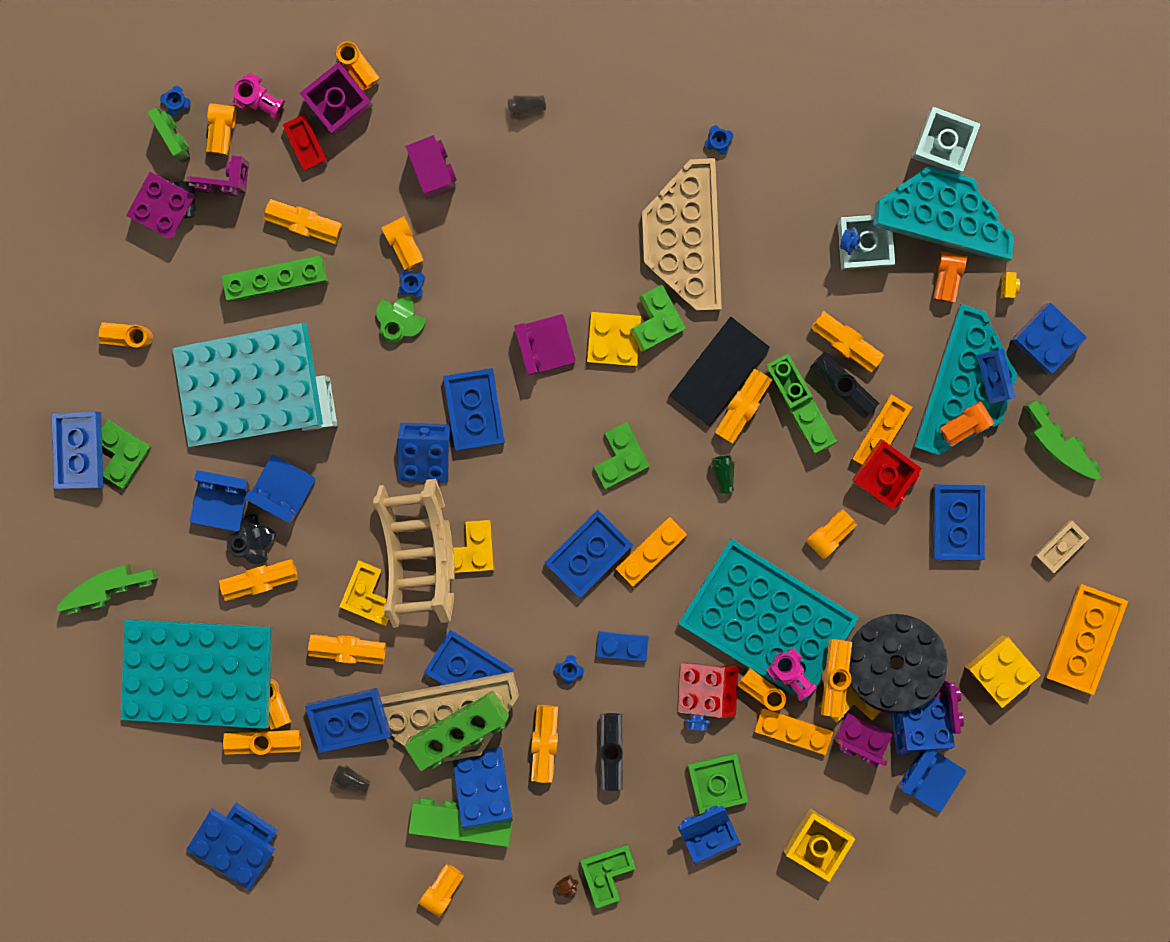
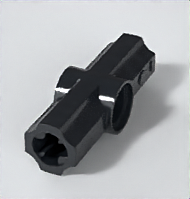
[809,351,879,419]
[600,713,623,791]

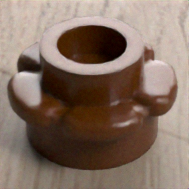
[555,875,578,898]

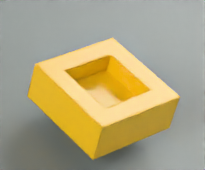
[1001,272,1020,299]

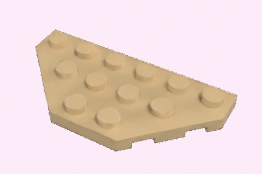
[642,158,722,311]
[380,672,519,762]

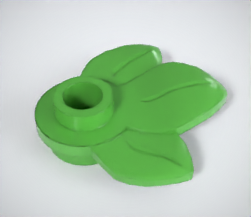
[376,296,426,343]

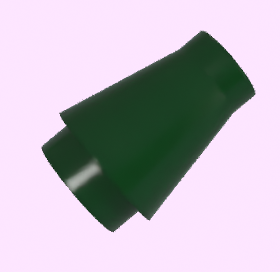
[710,455,735,494]

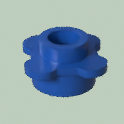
[160,86,190,116]
[705,125,733,154]
[840,228,861,255]
[398,270,425,297]
[554,655,584,685]
[685,714,710,731]

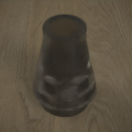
[508,95,546,120]
[331,765,371,795]

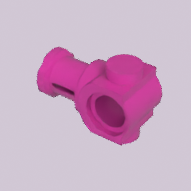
[232,72,285,120]
[766,648,817,701]

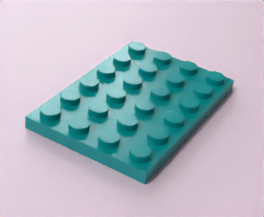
[173,323,323,447]
[678,538,859,703]
[121,619,273,729]

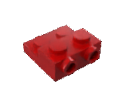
[852,439,922,509]

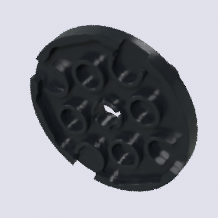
[849,614,948,714]

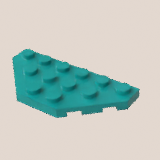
[873,166,1014,263]
[914,304,1017,455]

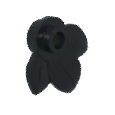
[227,514,276,564]

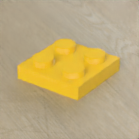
[587,312,641,366]

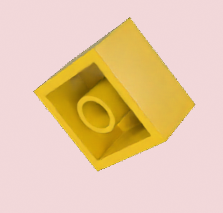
[965,635,1041,708]
[784,808,856,882]

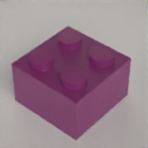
[299,62,373,137]
[405,135,457,199]

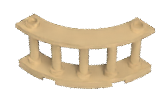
[373,479,455,628]

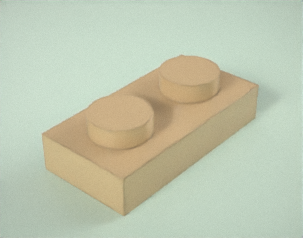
[1035,520,1089,573]

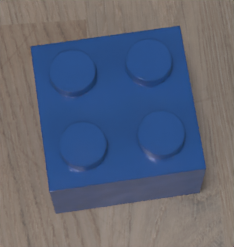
[1010,303,1087,375]

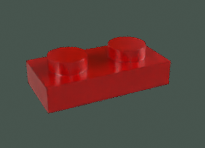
[282,114,327,171]

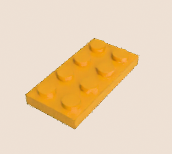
[1045,583,1128,695]

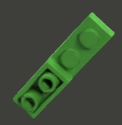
[766,354,837,455]
[1023,400,1102,480]
[56,564,158,615]

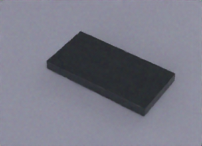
[669,316,770,426]

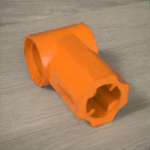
[933,251,967,303]
[940,401,994,446]

